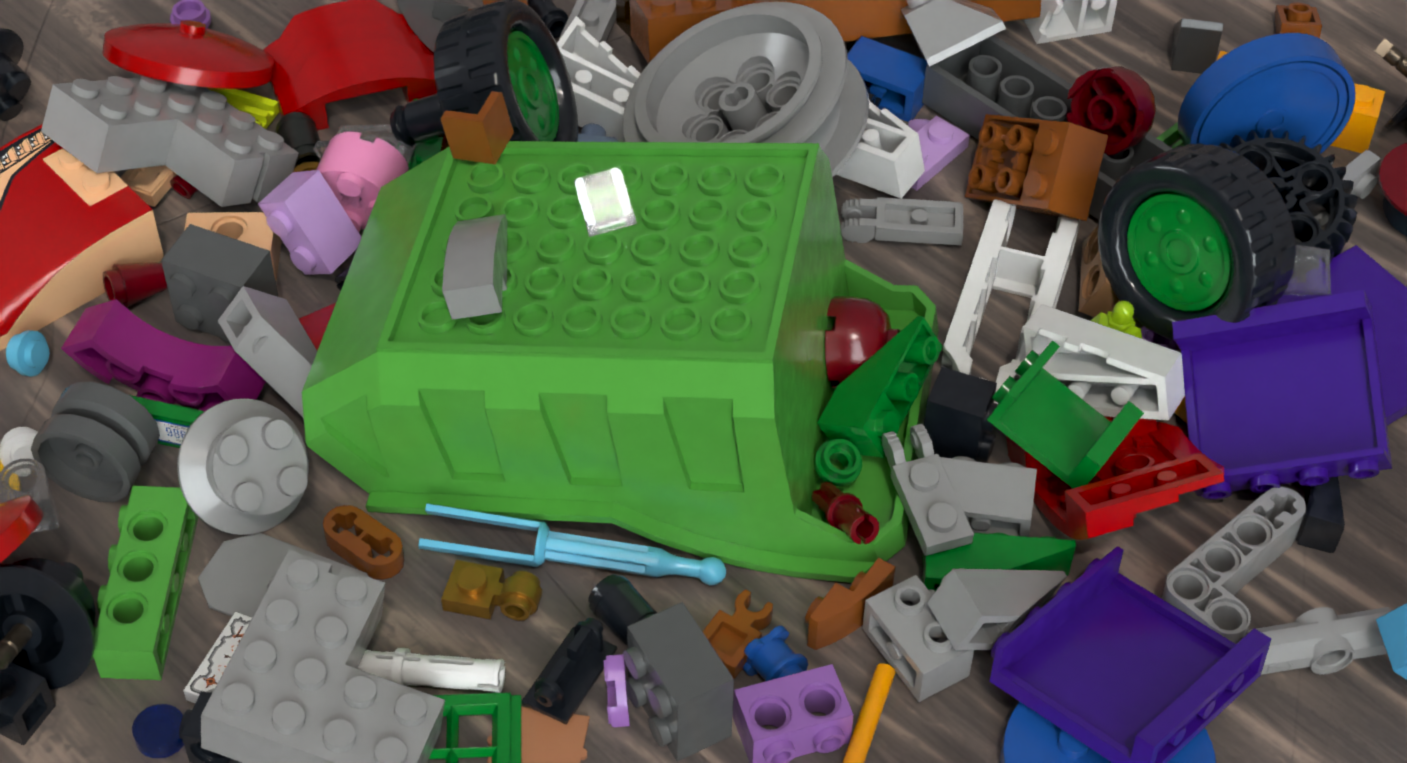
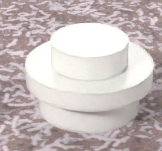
[0,427,39,473]

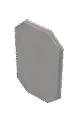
[198,533,369,618]

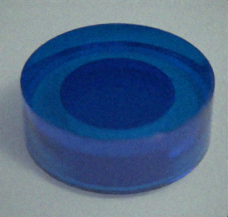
[132,704,184,759]

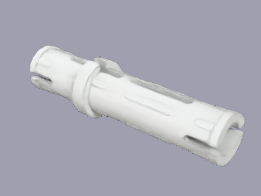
[357,648,505,693]

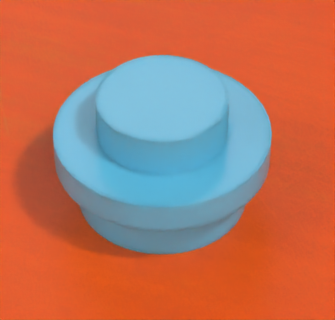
[6,330,50,377]

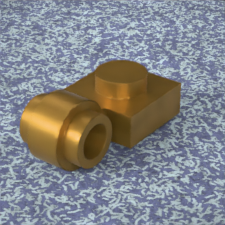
[441,560,542,621]

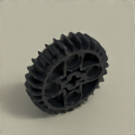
[1219,128,1358,280]

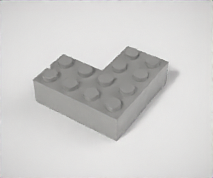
[41,76,299,207]
[201,549,445,763]

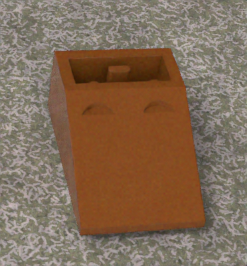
[965,114,1108,221]

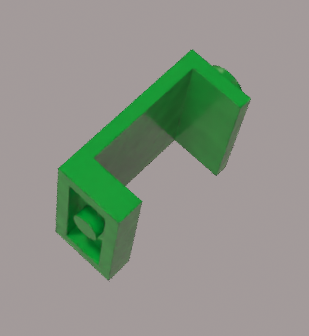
[987,340,1144,488]

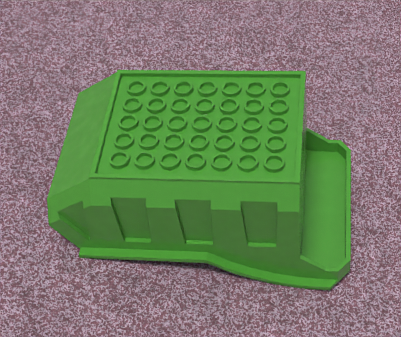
[302,141,939,583]

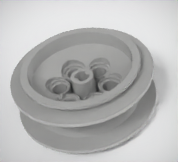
[623,1,869,177]

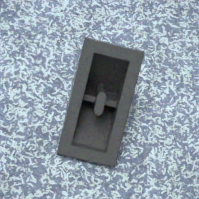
[1171,18,1224,74]

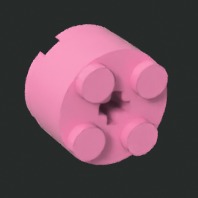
[316,132,409,232]

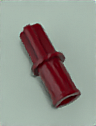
[812,482,879,545]

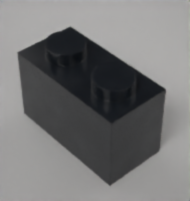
[924,367,999,462]

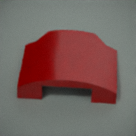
[263,0,437,131]
[1006,416,1224,540]

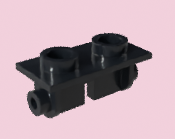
[522,617,617,725]

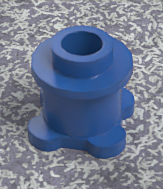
[743,626,808,681]

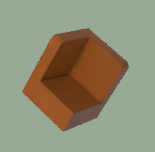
[441,91,514,164]

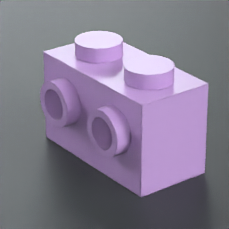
[258,170,361,275]

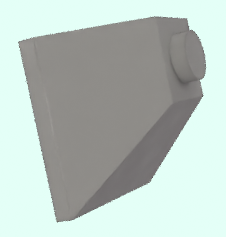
[901,0,1006,67]

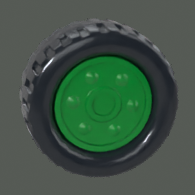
[390,0,578,146]
[1098,143,1296,341]

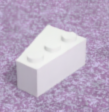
[1023,0,1117,44]
[557,16,641,142]
[836,95,925,199]
[1023,304,1185,420]

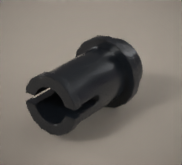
[527,0,568,38]

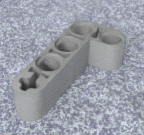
[1161,487,1306,644]

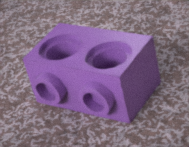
[733,664,854,763]

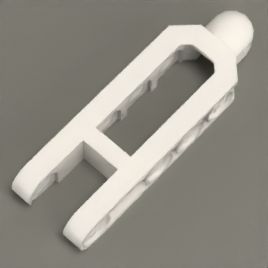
[940,199,1080,404]

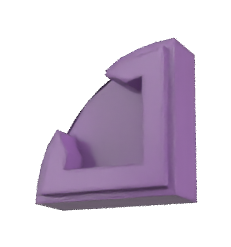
[604,654,630,727]

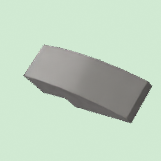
[442,214,507,320]

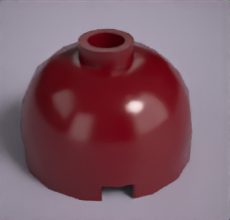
[1067,66,1156,155]
[825,296,900,389]

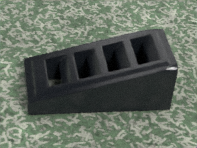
[1296,476,1345,553]

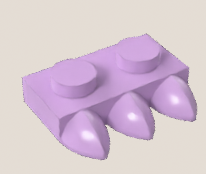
[908,115,970,191]

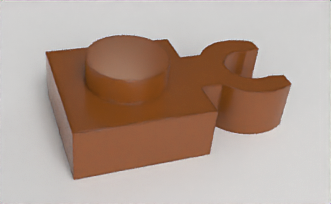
[702,590,773,679]

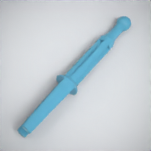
[418,503,726,585]

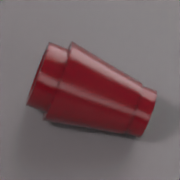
[103,262,167,307]

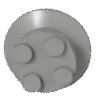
[177,399,309,535]

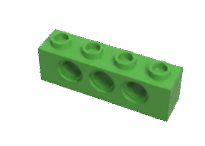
[93,486,199,680]

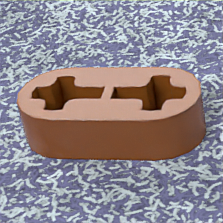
[323,505,405,580]

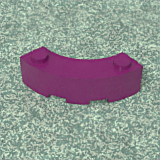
[61,299,266,411]

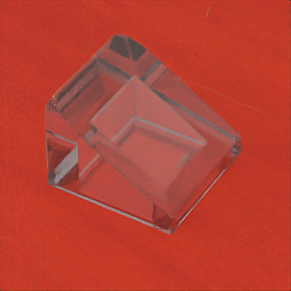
[574,167,637,237]
[1284,245,1331,295]

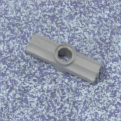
[1246,607,1393,675]

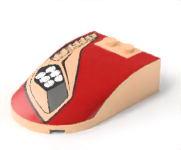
[0,124,164,351]

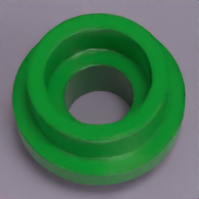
[814,439,862,487]

